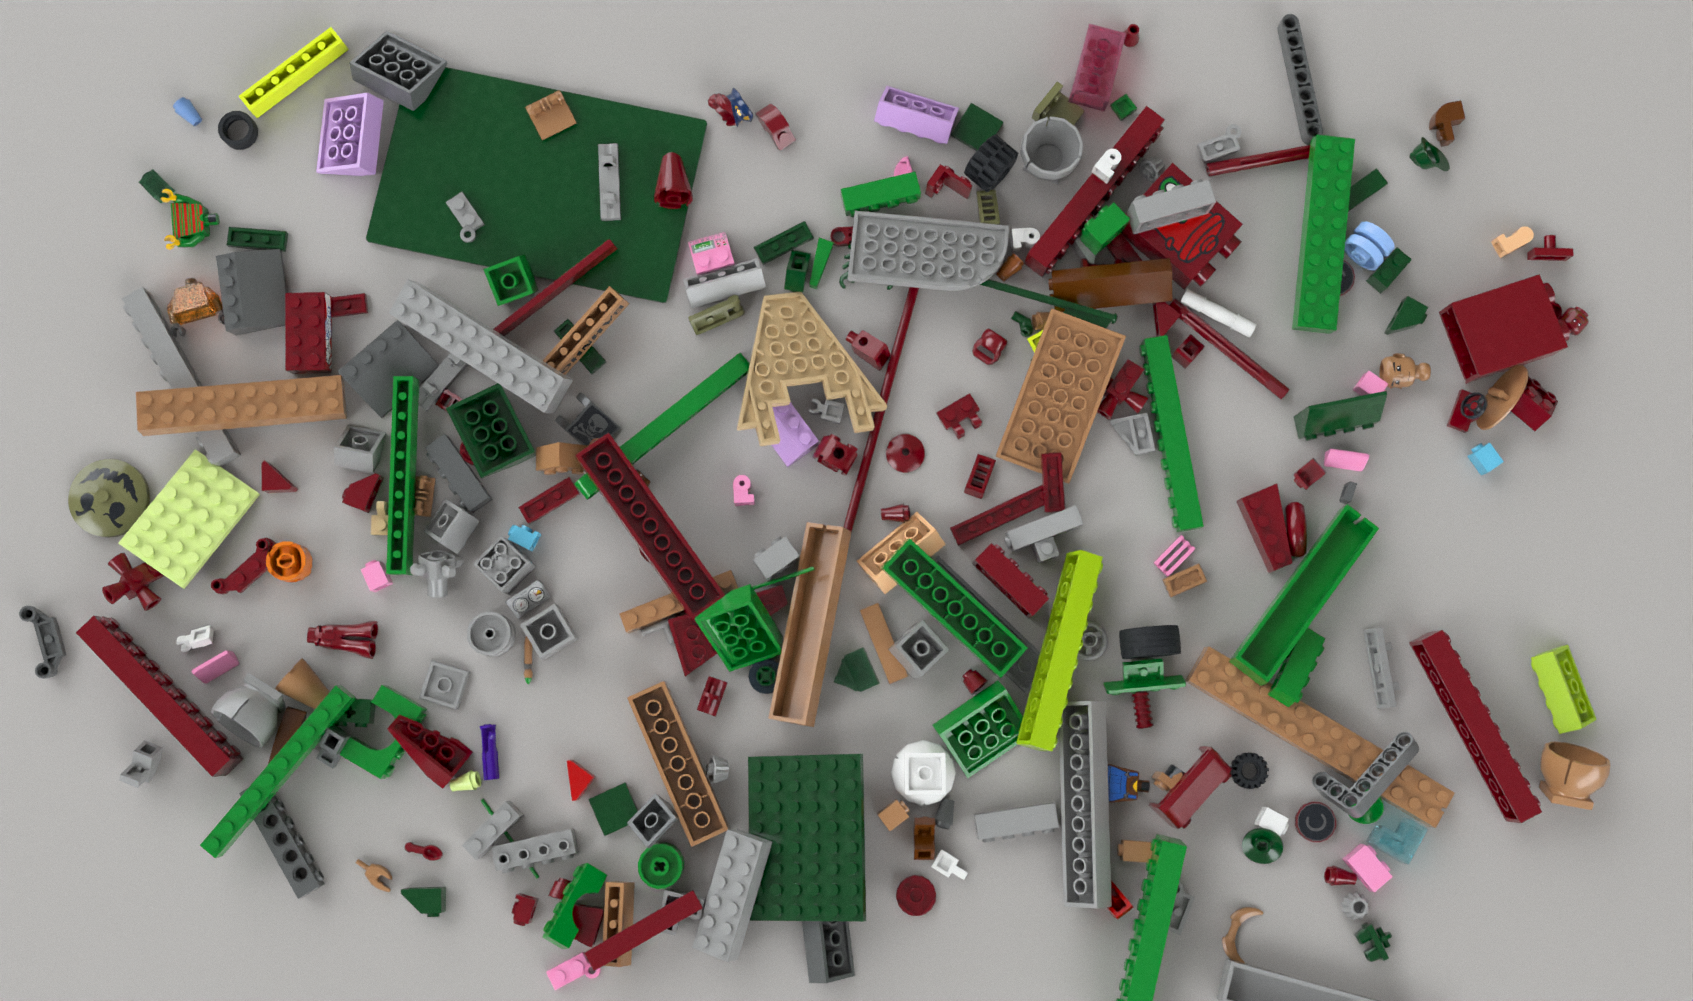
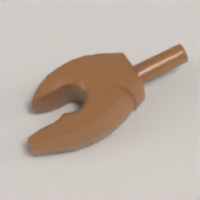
[355,859,392,892]

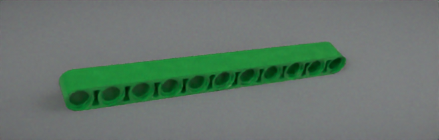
[574,352,750,500]

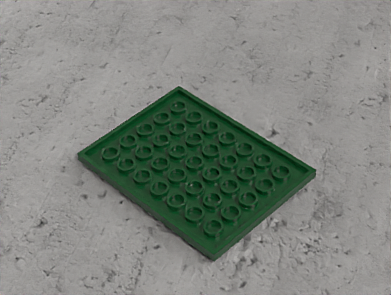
[748,754,866,922]

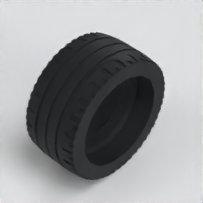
[1119,625,1181,659]

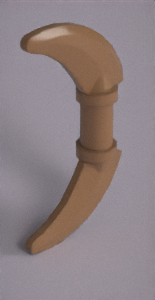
[1222,907,1263,963]

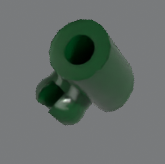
[1011,311,1033,337]

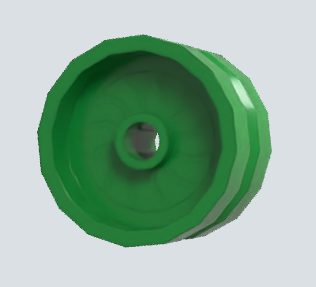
[638,842,685,889]

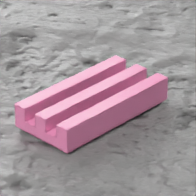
[1153,535,1195,577]

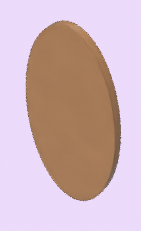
[1476,365,1528,430]

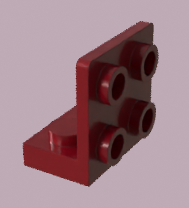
[925,164,972,199]

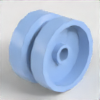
[1344,221,1395,271]

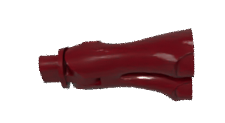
[307,621,378,659]

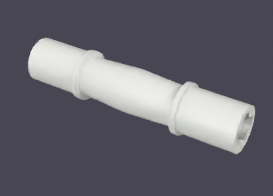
[1180,288,1257,338]

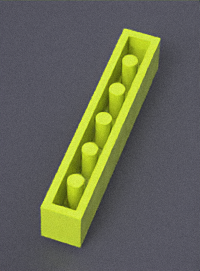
[239,27,349,118]

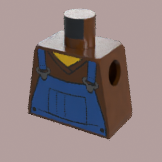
[1108,764,1150,803]

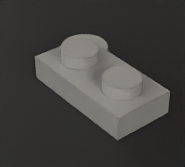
[1197,124,1241,164]
[446,192,484,243]
[1169,882,1195,935]

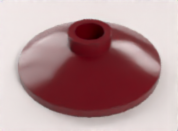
[886,434,925,473]

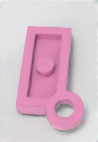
[546,952,601,990]

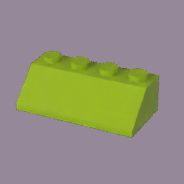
[1531,644,1597,734]

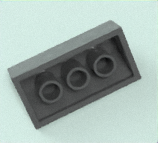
[802,921,855,983]

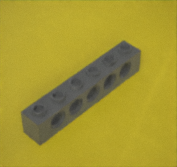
[239,787,325,899]

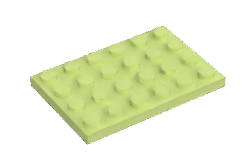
[118,449,260,589]

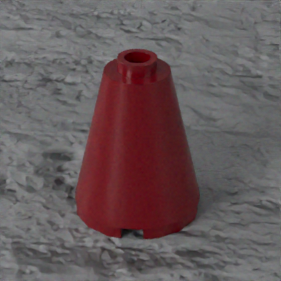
[654,152,693,209]

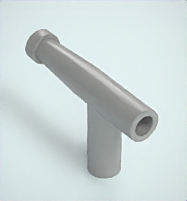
[641,615,678,644]

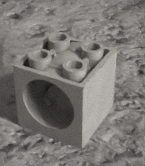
[473,535,537,595]

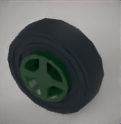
[748,659,779,694]

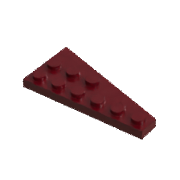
[668,585,788,677]

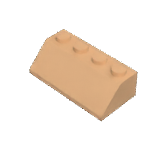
[857,512,946,594]

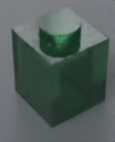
[139,169,175,203]

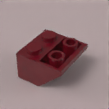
[1511,376,1558,431]

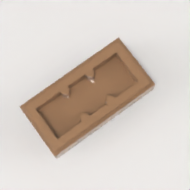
[1162,564,1207,598]

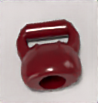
[972,328,1007,365]

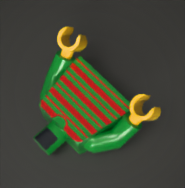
[161,189,220,250]

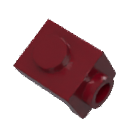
[1293,458,1326,490]

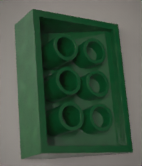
[446,383,536,479]
[1294,391,1387,441]

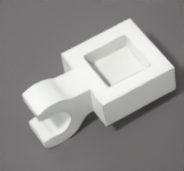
[176,625,214,652]
[931,849,968,880]

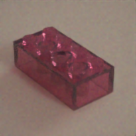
[1068,24,1126,112]

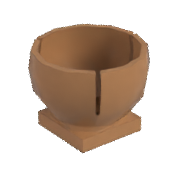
[1539,741,1610,810]

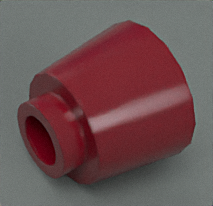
[962,669,988,695]
[548,877,571,900]

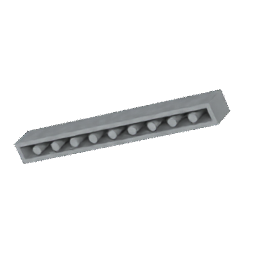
[122,287,241,467]

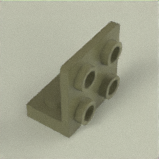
[1032,81,1084,126]

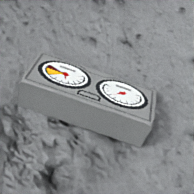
[505,579,551,619]

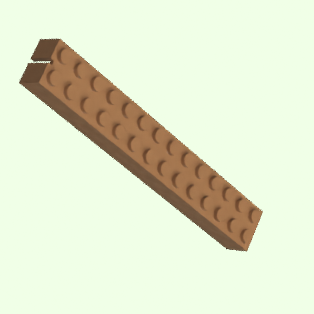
[1185,646,1455,828]

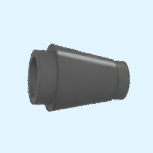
[934,798,955,830]

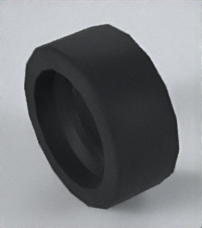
[218,111,258,150]

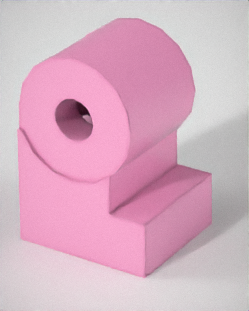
[733,475,755,506]

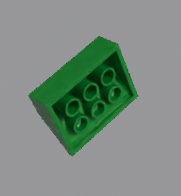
[695,584,783,672]
[932,680,1023,778]

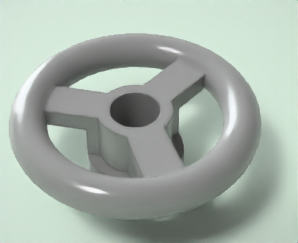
[1077,621,1108,660]

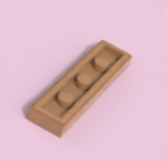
[860,603,908,684]

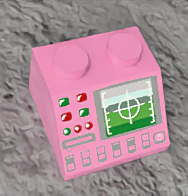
[688,232,735,275]

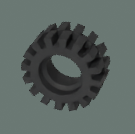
[1230,752,1269,789]

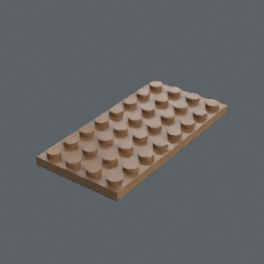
[995,309,1126,484]

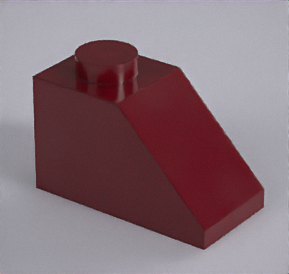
[342,473,384,513]

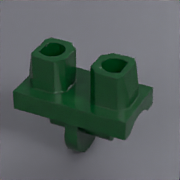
[1354,922,1392,962]

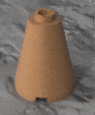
[275,658,329,709]

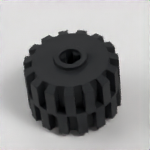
[964,134,1019,192]

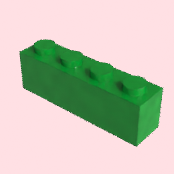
[841,171,921,217]
[1267,628,1326,707]

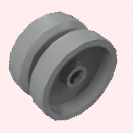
[467,611,516,657]

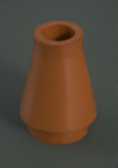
[996,253,1024,282]

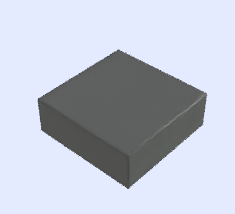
[1339,481,1357,504]

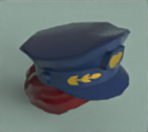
[708,88,753,127]

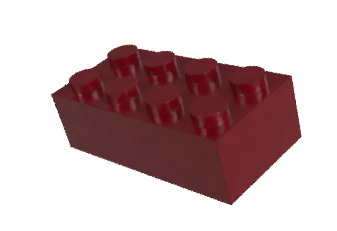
[972,543,1049,619]

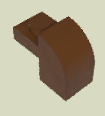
[1429,100,1466,147]
[914,816,935,860]

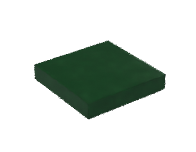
[951,103,1004,151]
[588,782,638,836]

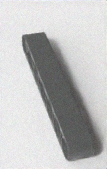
[1277,14,1323,145]

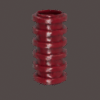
[1131,691,1154,729]

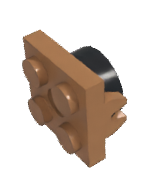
[1151,764,1185,791]

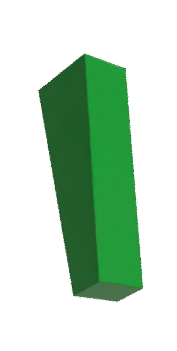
[809,237,834,290]

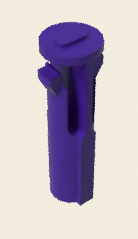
[480,724,500,780]

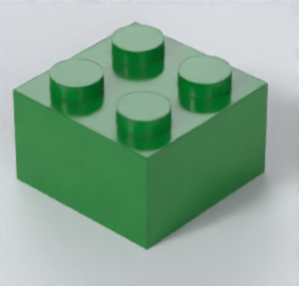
[1080,203,1130,256]
[483,254,539,306]

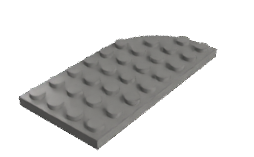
[847,211,1009,291]

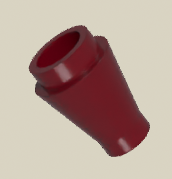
[1121,24,1140,47]
[881,503,910,523]
[1324,865,1357,886]

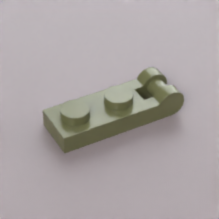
[688,295,745,336]

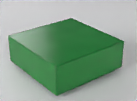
[1110,94,1137,121]

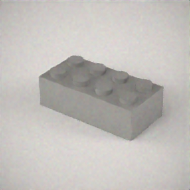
[1127,179,1216,234]

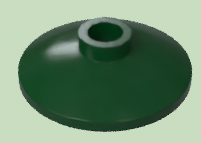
[1242,828,1283,864]

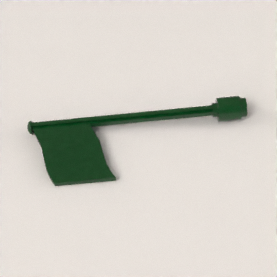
[980,279,1118,361]

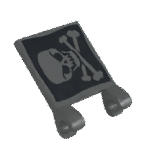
[555,392,621,446]

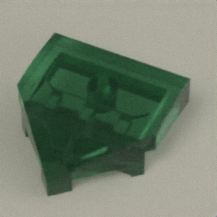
[834,647,880,692]

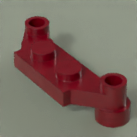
[211,538,276,595]

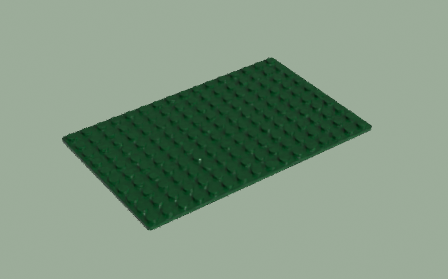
[366,67,707,303]

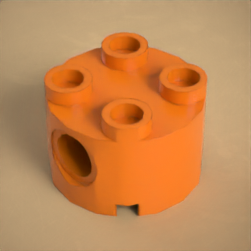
[266,541,313,582]

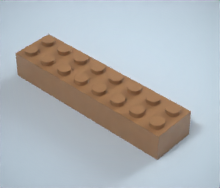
[627,681,730,847]

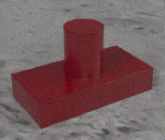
[1527,235,1574,261]

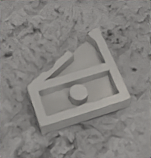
[1110,413,1155,455]

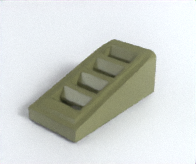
[976,190,1000,225]

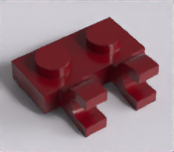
[936,393,982,439]

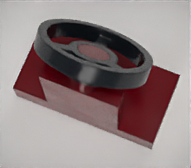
[1447,389,1488,433]

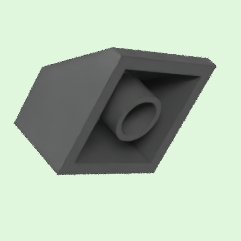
[627,793,678,849]

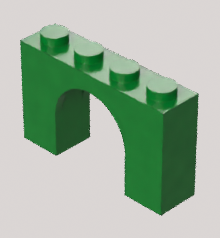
[339,685,427,779]

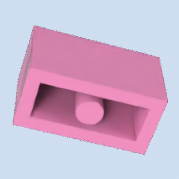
[1343,844,1393,893]

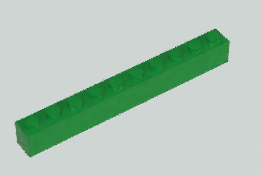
[1139,335,1204,532]
[386,376,419,575]
[200,685,356,858]

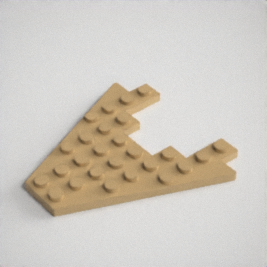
[737,292,887,446]

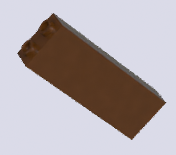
[1048,258,1172,312]

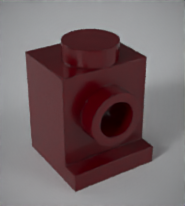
[512,893,539,926]

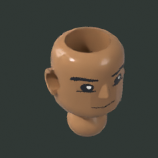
[1379,353,1431,389]

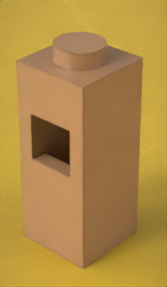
[1117,840,1152,863]

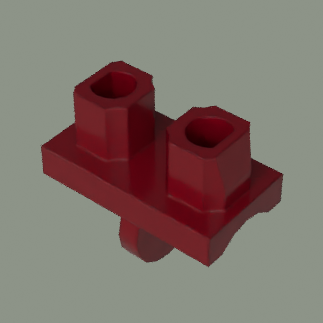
[697,676,728,717]

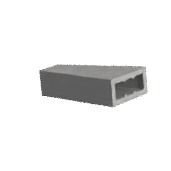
[1004,505,1083,552]

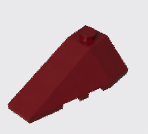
[387,714,473,789]

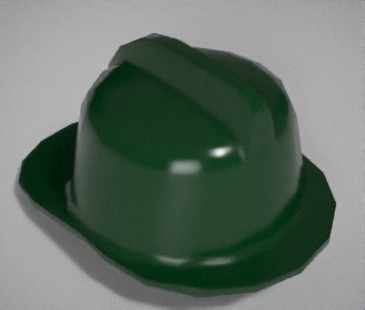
[1409,137,1450,171]

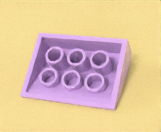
[316,93,384,176]

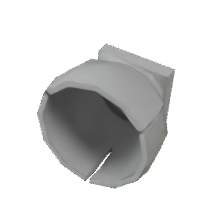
[1020,116,1083,185]
[210,673,286,748]

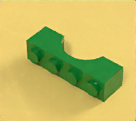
[542,863,608,949]

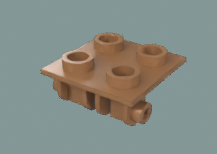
[525,90,576,140]
[413,475,436,517]

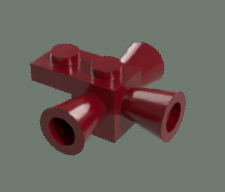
[1097,359,1148,419]
[102,553,164,611]

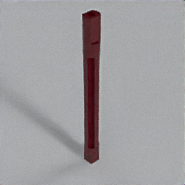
[1206,145,1310,176]
[1169,298,1290,399]

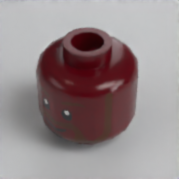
[1559,306,1589,336]

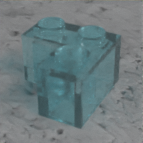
[1366,818,1428,865]

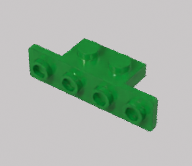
[1104,659,1186,695]

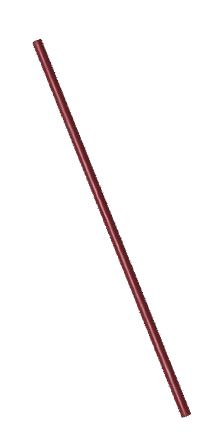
[843,287,919,534]

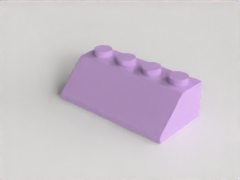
[874,86,959,144]
[772,402,819,467]

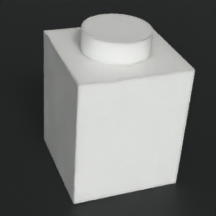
[1254,807,1289,836]

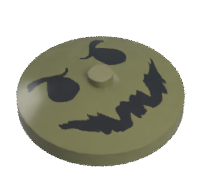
[68,459,150,538]

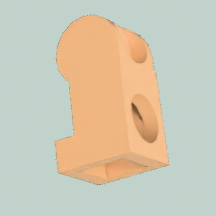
[1491,226,1534,258]

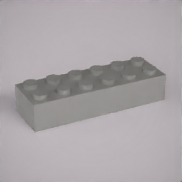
[692,829,772,962]

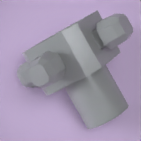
[410,550,464,598]

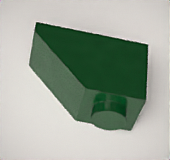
[784,250,811,292]
[1384,296,1428,335]
[401,887,446,917]

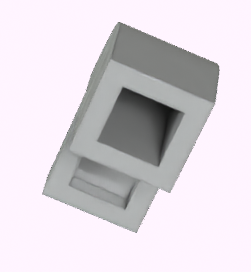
[119,740,163,788]

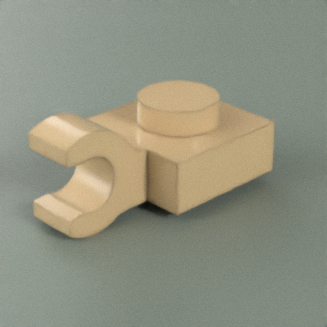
[371,501,388,535]

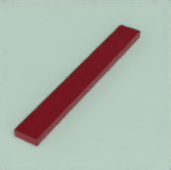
[493,239,617,337]

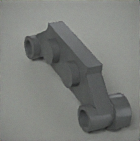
[19,606,66,679]

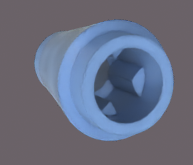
[173,97,202,126]

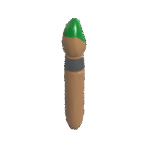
[524,636,533,684]

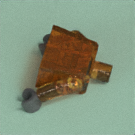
[167,278,225,337]

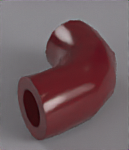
[1285,502,1307,557]

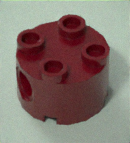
[812,434,858,476]

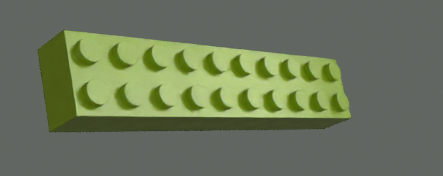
[1016,550,1103,752]

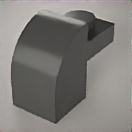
[316,725,352,769]

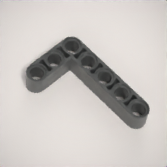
[1312,732,1419,818]

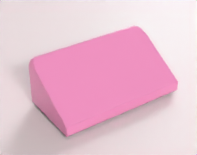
[1324,449,1369,471]
[191,650,239,684]

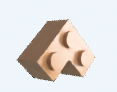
[536,442,588,475]

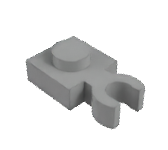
[809,399,845,424]

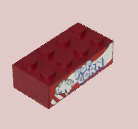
[285,292,332,374]

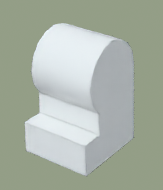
[1092,149,1121,184]
[1009,228,1040,252]

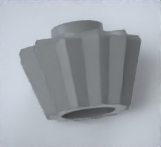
[1139,156,1165,183]
[706,756,729,784]
[1341,891,1369,920]

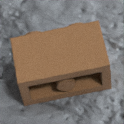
[877,799,910,831]

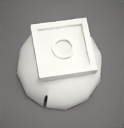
[891,740,956,806]

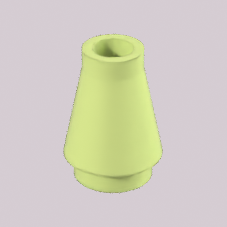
[450,770,482,792]

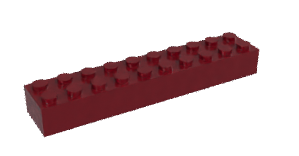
[1024,106,1165,277]
[575,433,725,621]
[76,615,243,777]
[1409,630,1542,823]

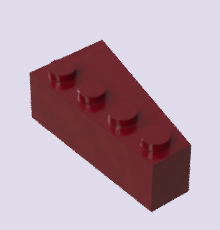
[1236,483,1292,573]

